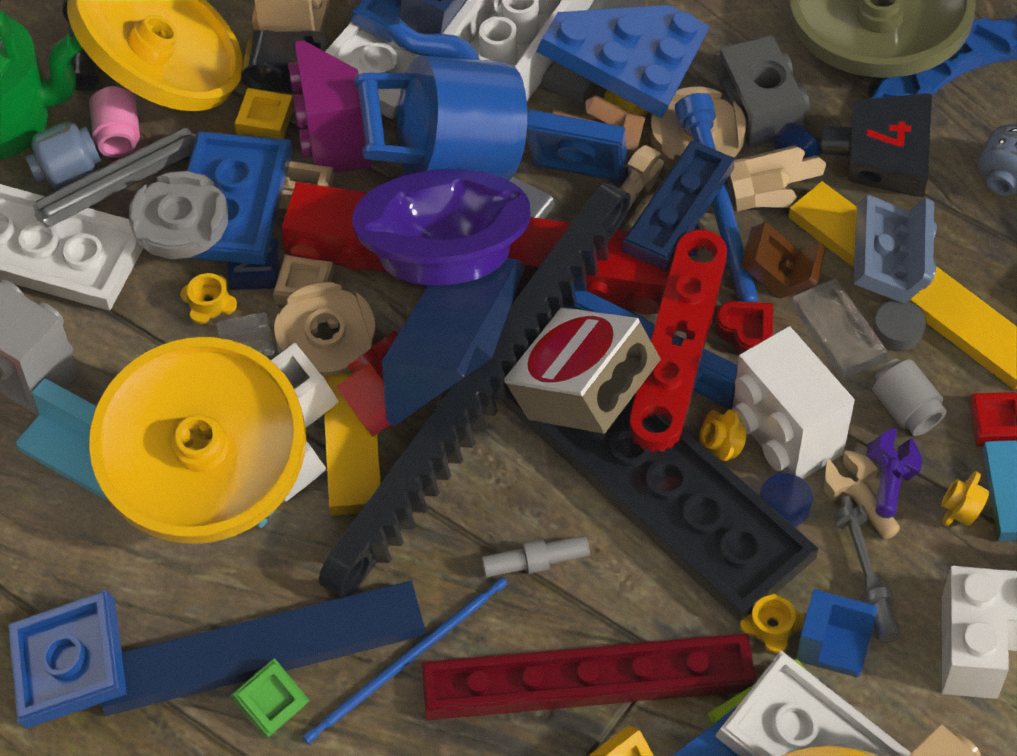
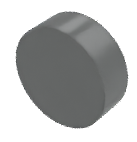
[873,300,926,351]

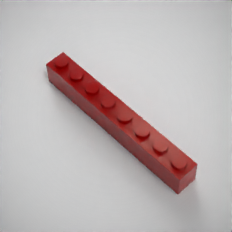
[281,182,672,315]

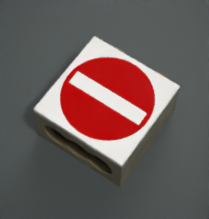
[504,308,661,434]

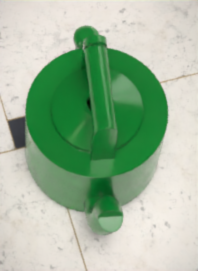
[0,11,83,160]

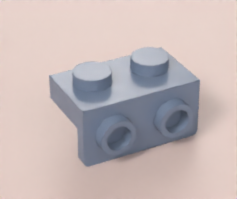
[854,194,937,304]

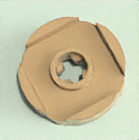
[650,87,746,170]
[274,282,376,376]

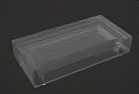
[791,278,888,380]

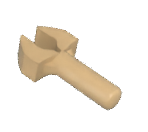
[620,145,664,210]
[824,451,900,539]

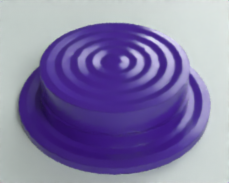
[352,169,531,286]

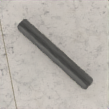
[33,128,196,227]

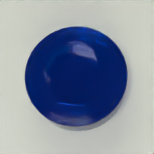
[773,123,821,159]
[760,473,813,527]

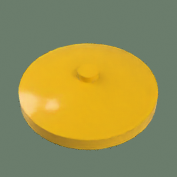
[67,0,243,111]
[89,337,306,544]

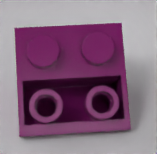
[288,41,371,173]

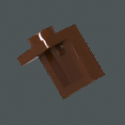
[741,222,826,299]

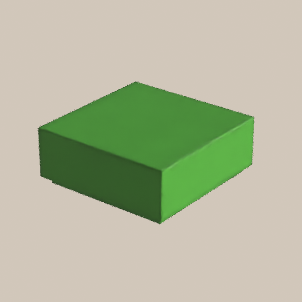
[229,658,310,739]

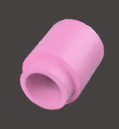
[89,86,140,158]

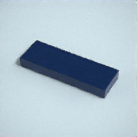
[622,140,735,271]

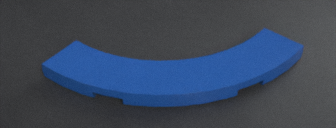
[871,14,1017,99]

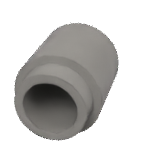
[872,359,947,436]

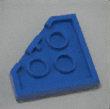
[536,5,710,118]

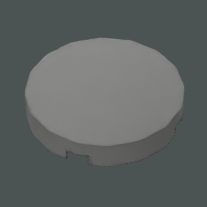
[129,171,228,259]

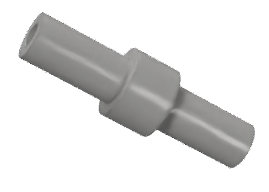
[481,535,590,578]

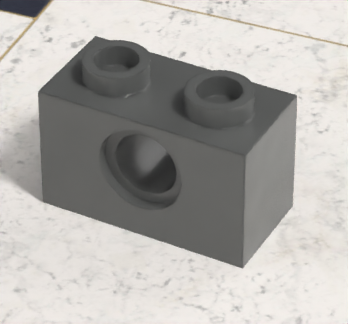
[717,35,810,147]

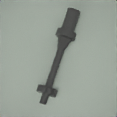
[834,496,900,643]

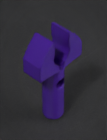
[866,428,922,519]

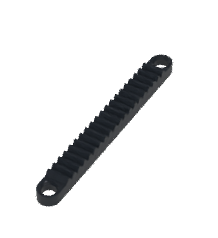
[319,182,631,598]

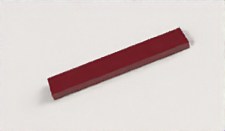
[421,633,756,721]

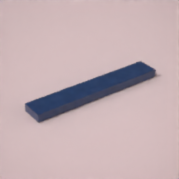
[101,580,426,716]

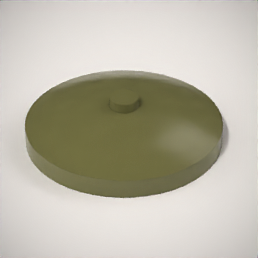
[789,0,976,78]

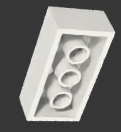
[443,0,594,101]

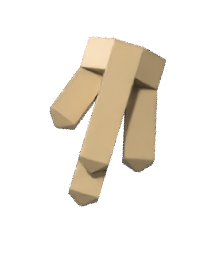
[726,145,826,212]

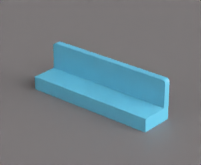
[16,378,109,502]

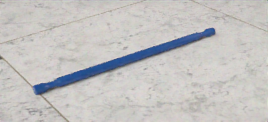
[302,577,508,745]

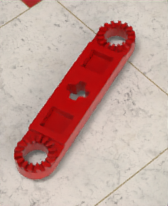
[630,230,727,452]

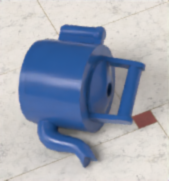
[354,17,527,180]

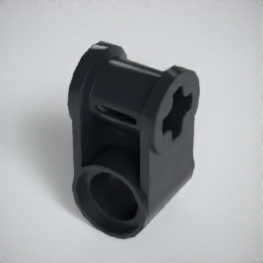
[241,30,328,92]

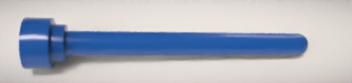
[674,93,758,302]

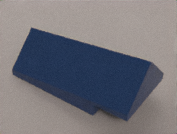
[382,258,525,426]

